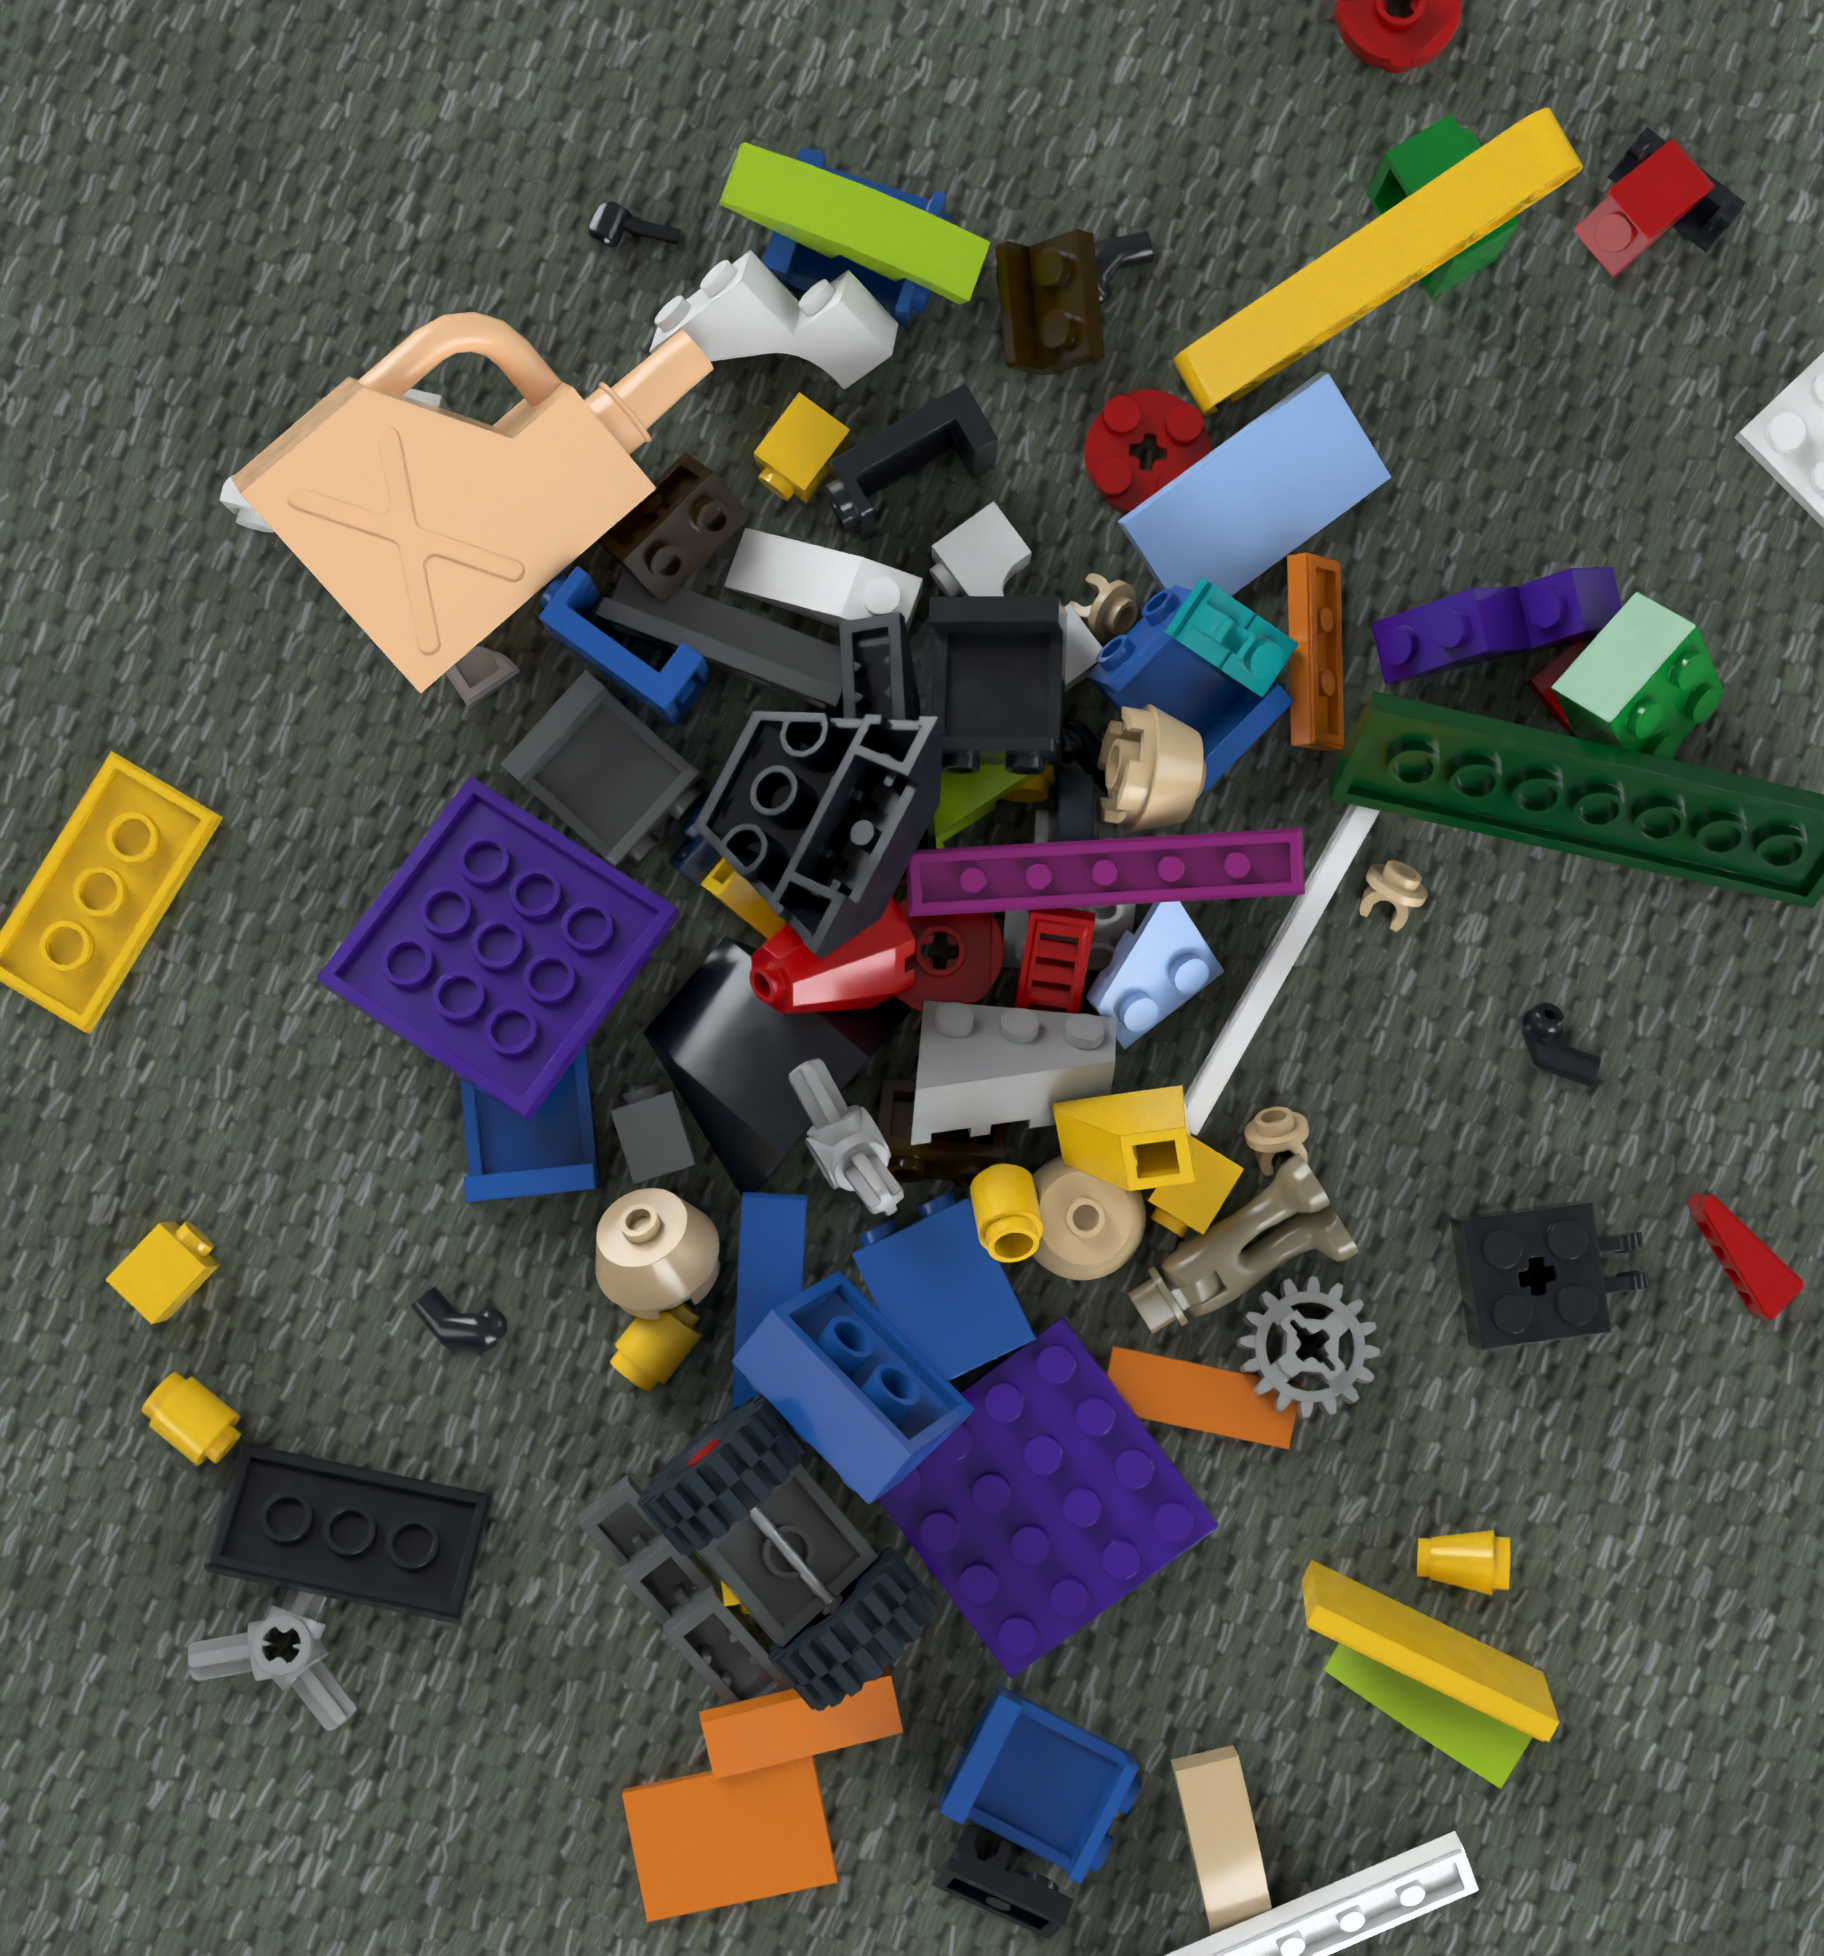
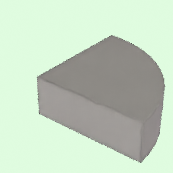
[445,645,522,708]

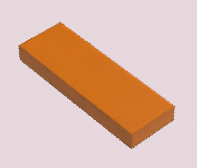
[1287,552,1344,751]
[1106,1345,1302,1449]
[699,1665,904,1780]

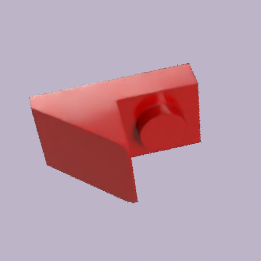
[1572,138,1716,277]

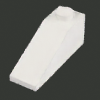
[724,528,923,634]

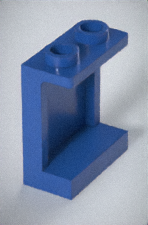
[763,147,954,328]
[538,566,712,727]
[1086,585,1294,792]
[460,1043,601,1202]
[852,1191,1036,1381]
[939,1684,1143,1884]

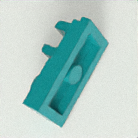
[1165,577,1298,698]

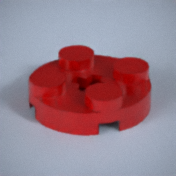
[1333,0,1462,74]
[1084,390,1211,515]
[895,897,1004,1013]

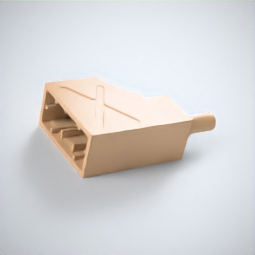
[231,312,714,694]

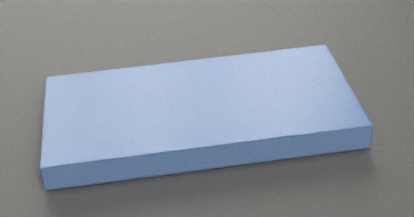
[1117,371,1391,596]

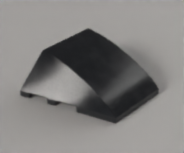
[694,711,944,959]
[643,936,911,1196]

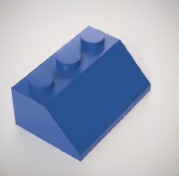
[731,1271,975,1505]

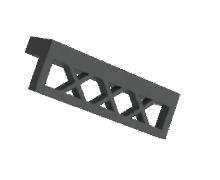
[596,568,843,717]

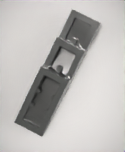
[577,1475,792,1705]

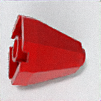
[749,896,915,1014]

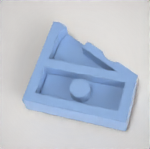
[1085,901,1224,1050]

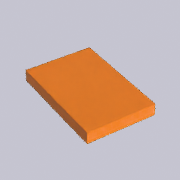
[622,1755,838,1922]

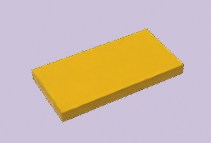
[0,751,223,1034]
[1302,1560,1560,1742]

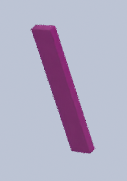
[906,828,1305,917]

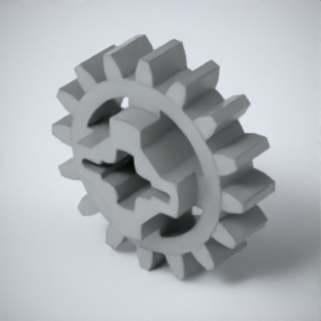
[1237,1276,1380,1419]

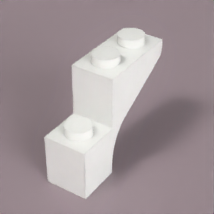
[649,250,898,390]

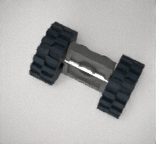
[637,1394,937,1711]

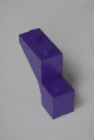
[1371,567,1622,684]

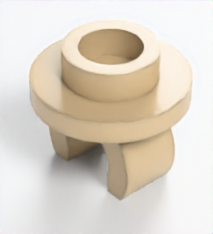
[1069,573,1138,642]
[1360,860,1428,931]
[1244,1107,1309,1177]

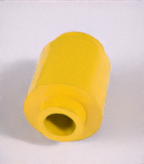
[970,1163,1043,1263]
[610,1302,703,1393]
[141,1372,241,1466]

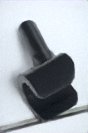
[588,201,680,248]

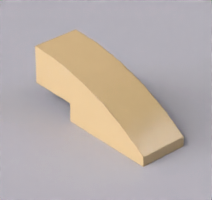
[1170,1745,1272,1935]

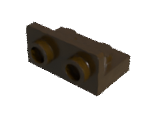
[995,229,1105,375]
[597,452,749,601]
[878,1078,1007,1189]

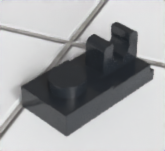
[932,1825,1074,1939]

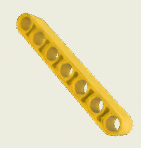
[1173,107,1583,416]

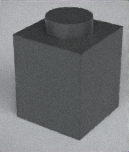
[610,1083,700,1184]

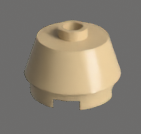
[1096,704,1206,833]
[1032,1155,1146,1280]
[595,1188,720,1319]

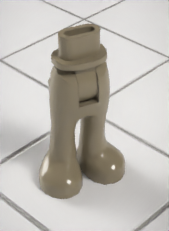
[1128,1153,1359,1334]

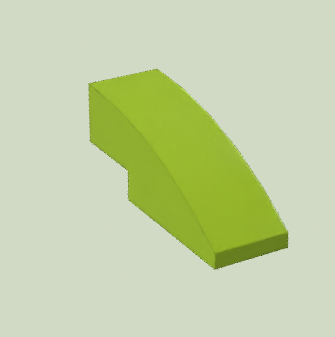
[1323,1643,1533,1789]

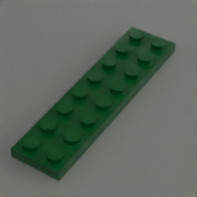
[1329,691,1824,908]

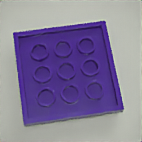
[316,776,680,1122]
[878,1315,1219,1679]

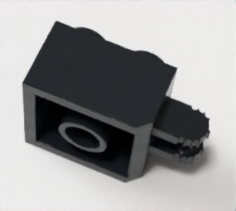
[1450,1201,1650,1350]

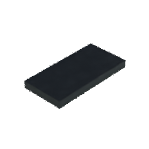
[204,1442,493,1625]

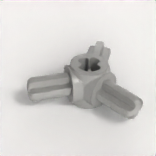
[789,1058,904,1216]
[187,1589,357,1731]

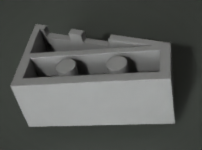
[911,1000,1116,1145]

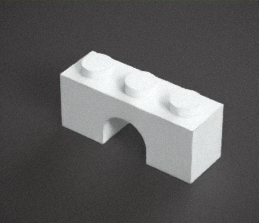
[929,501,1102,692]

